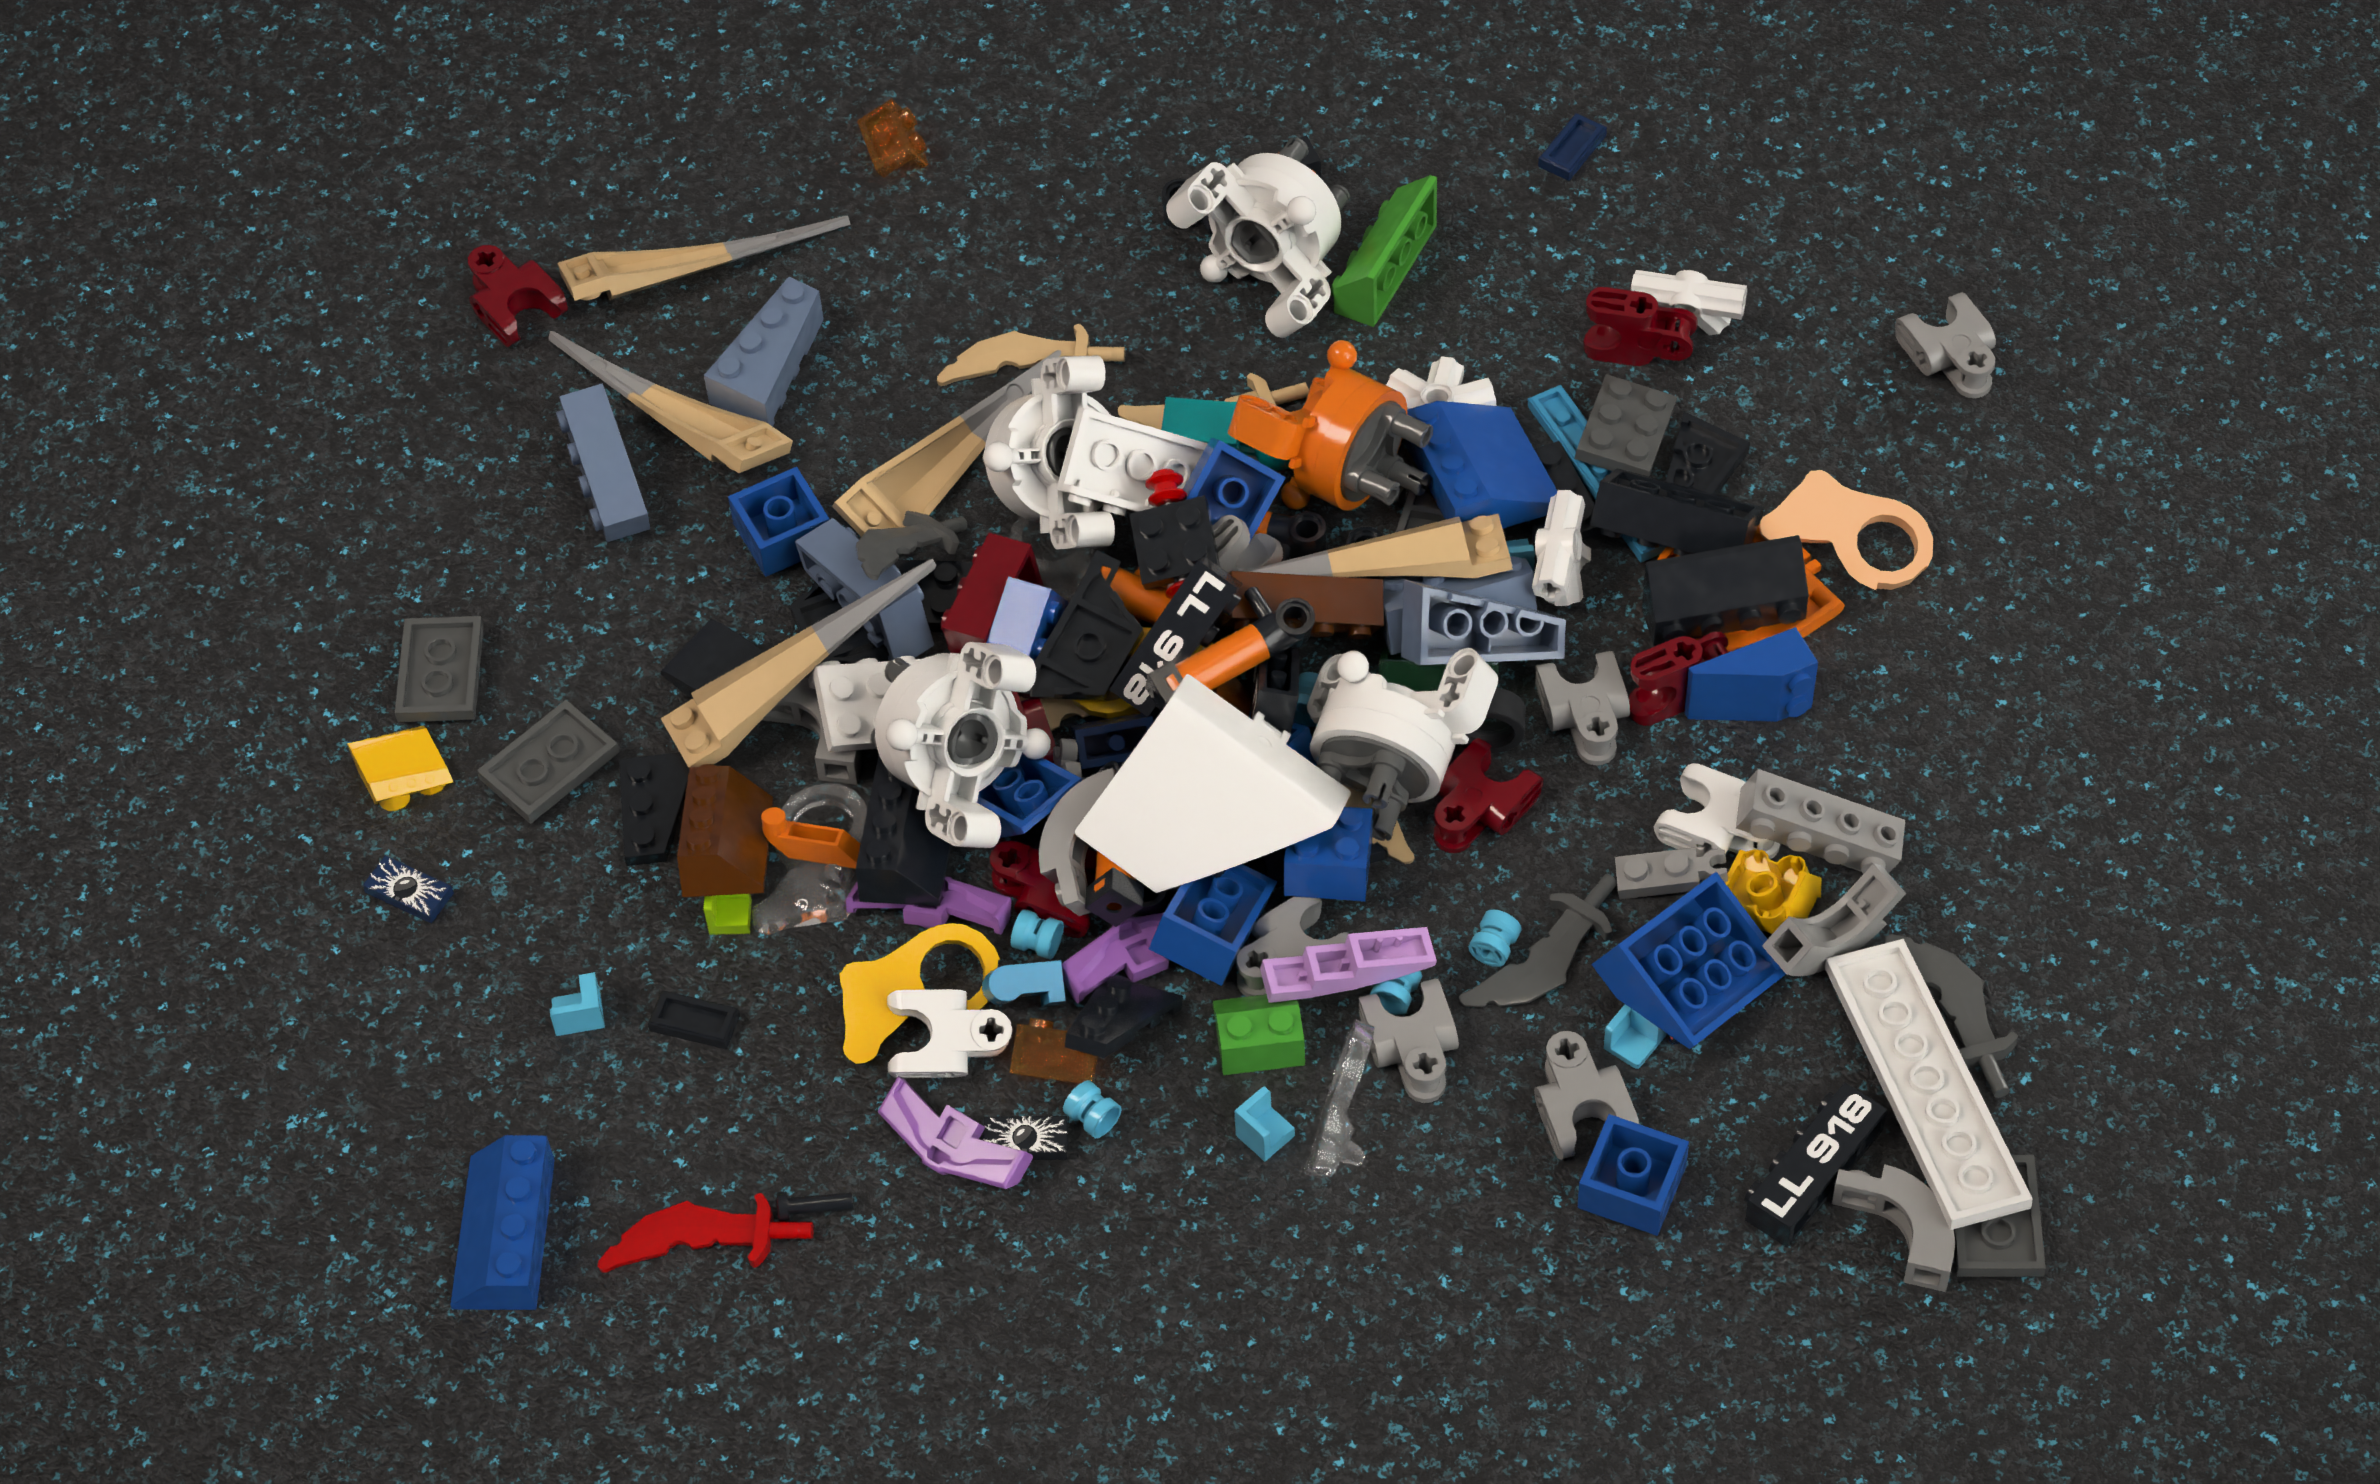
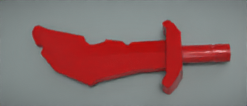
[598,1193,814,1273]

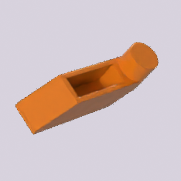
[761,807,861,869]

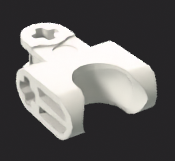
[1654,763,1780,859]
[887,989,1012,1078]

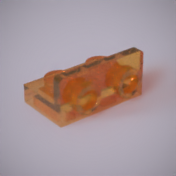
[857,98,929,178]
[1009,1018,1098,1084]

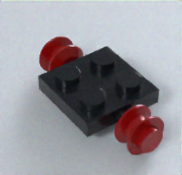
[1129,469,1220,599]

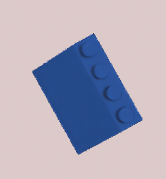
[1405,401,1557,529]
[1591,872,1786,1049]

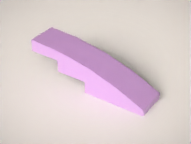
[1260,927,1437,1003]

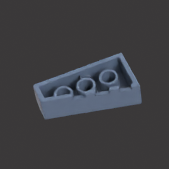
[704,277,824,427]
[556,383,650,542]
[795,518,934,661]
[1380,556,1537,655]
[1401,579,1566,665]

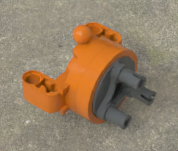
[1228,340,1433,511]

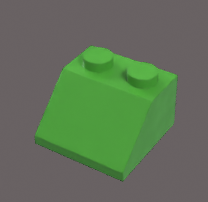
[1213,994,1305,1075]

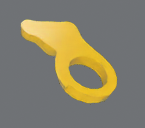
[839,923,1000,1064]

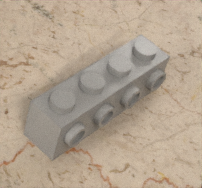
[1736,769,1905,874]

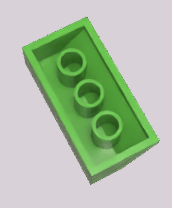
[1331,175,1437,327]

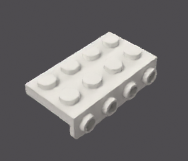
[1056,407,1208,516]
[808,653,949,752]

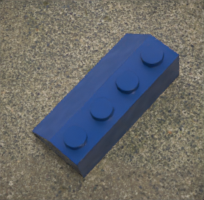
[450,1135,555,1310]

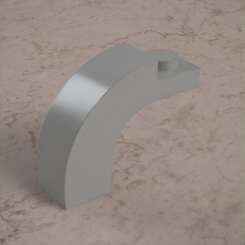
[762,678,862,785]
[1039,768,1117,916]
[1762,863,1906,976]
[1832,1164,1955,1292]

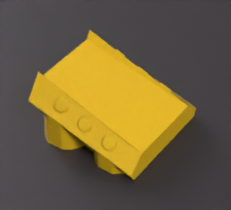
[347,725,454,811]
[1725,849,1822,934]

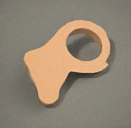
[1760,470,1933,590]

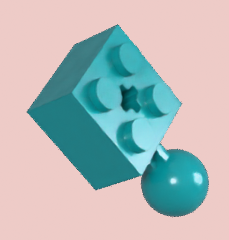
[1161,397,1290,471]

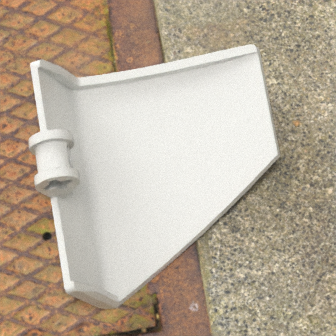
[1075,674,1351,893]

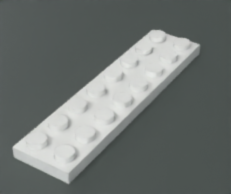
[1825,939,2033,1230]

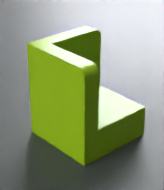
[704,894,752,935]

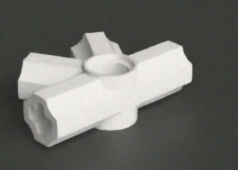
[1631,270,1747,335]
[1386,356,1496,410]
[1532,490,1591,606]

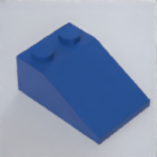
[1684,627,1818,722]
[977,753,1082,838]
[1148,864,1277,986]

